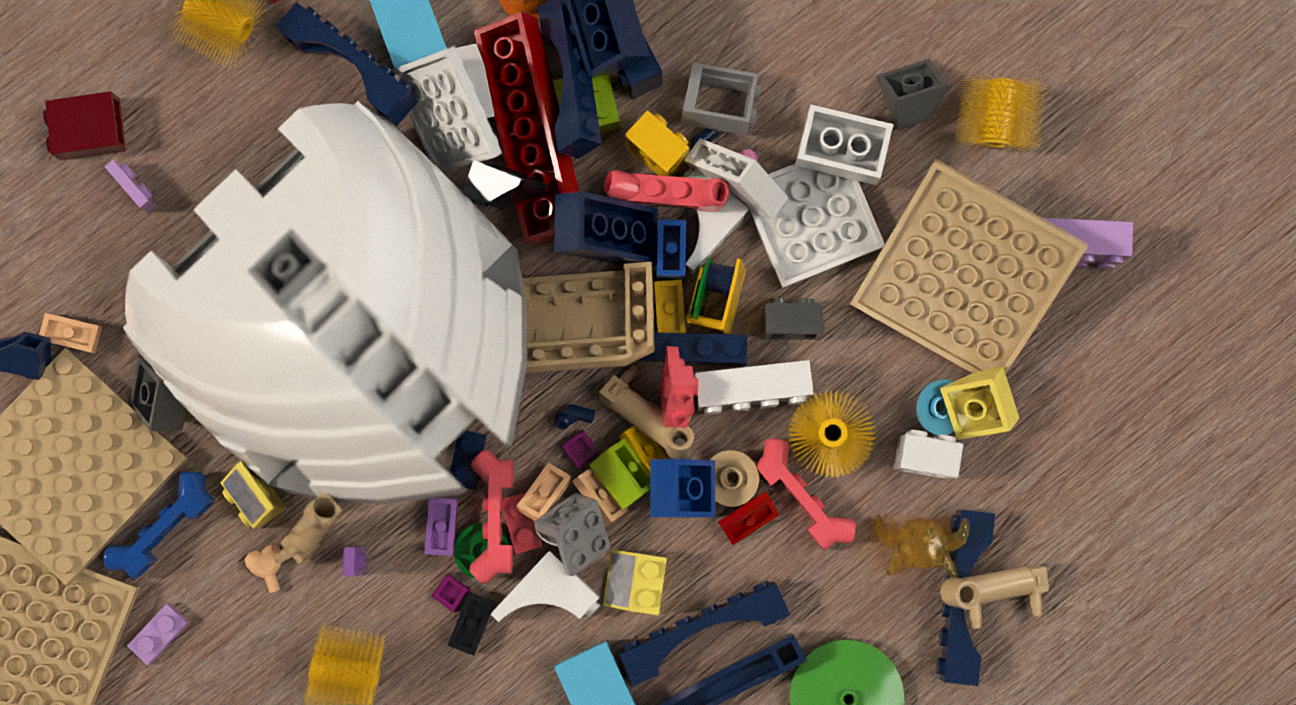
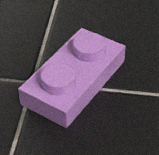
[105,160,157,213]
[127,603,190,665]

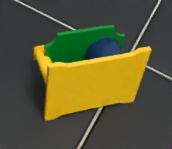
[686,257,747,334]

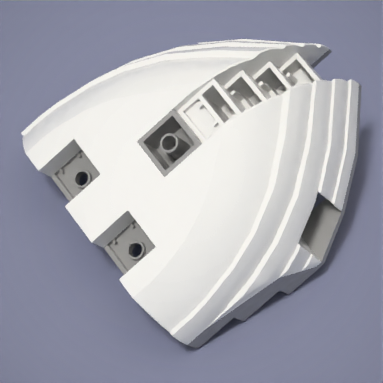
[123,101,527,504]

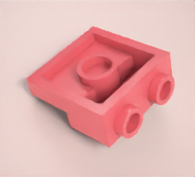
[659,346,699,428]

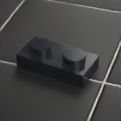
[447,592,496,656]

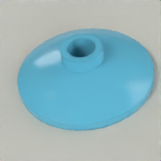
[917,379,954,435]

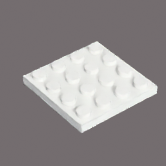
[392,46,502,172]
[747,164,885,289]

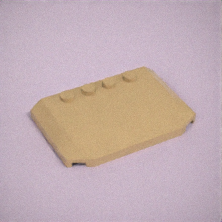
[522,262,654,373]

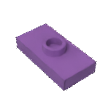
[343,546,367,577]

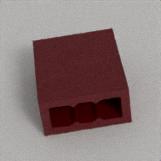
[43,91,126,160]

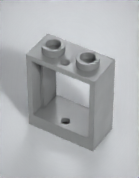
[682,62,762,136]

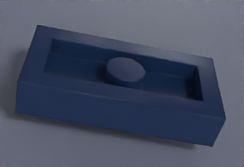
[450,430,488,490]

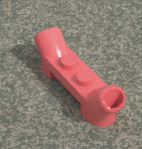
[604,169,729,212]
[755,438,856,551]
[470,450,514,584]

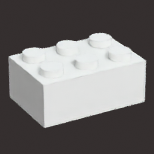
[795,105,893,185]

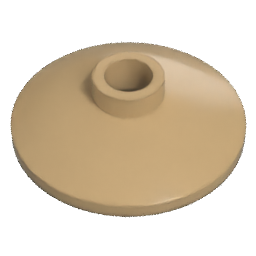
[710,450,760,507]

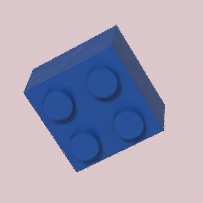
[650,459,715,518]

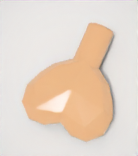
[245,545,281,593]

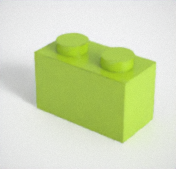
[590,439,651,510]

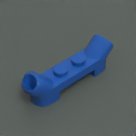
[103,472,215,580]

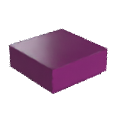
[561,429,600,469]
[431,573,471,613]

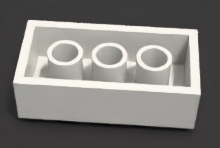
[694,360,813,415]

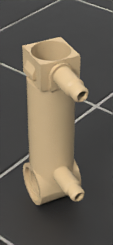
[599,365,694,459]
[274,492,342,565]
[941,564,1049,629]

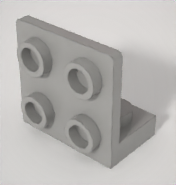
[534,493,610,577]

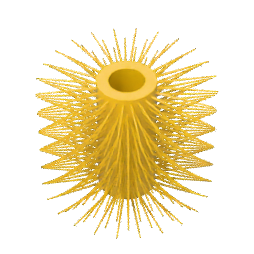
[168,0,266,68]
[956,74,1047,152]
[788,390,876,478]
[304,623,385,705]

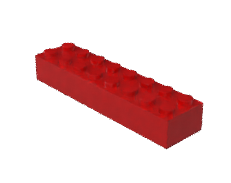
[474,12,579,245]

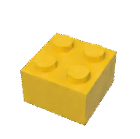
[625,110,689,177]

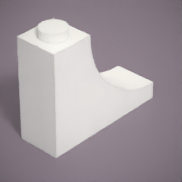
[684,138,788,220]
[683,168,749,275]
[491,550,600,622]

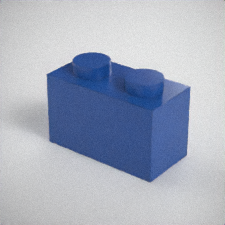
[657,219,686,281]

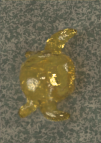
[875,515,969,578]

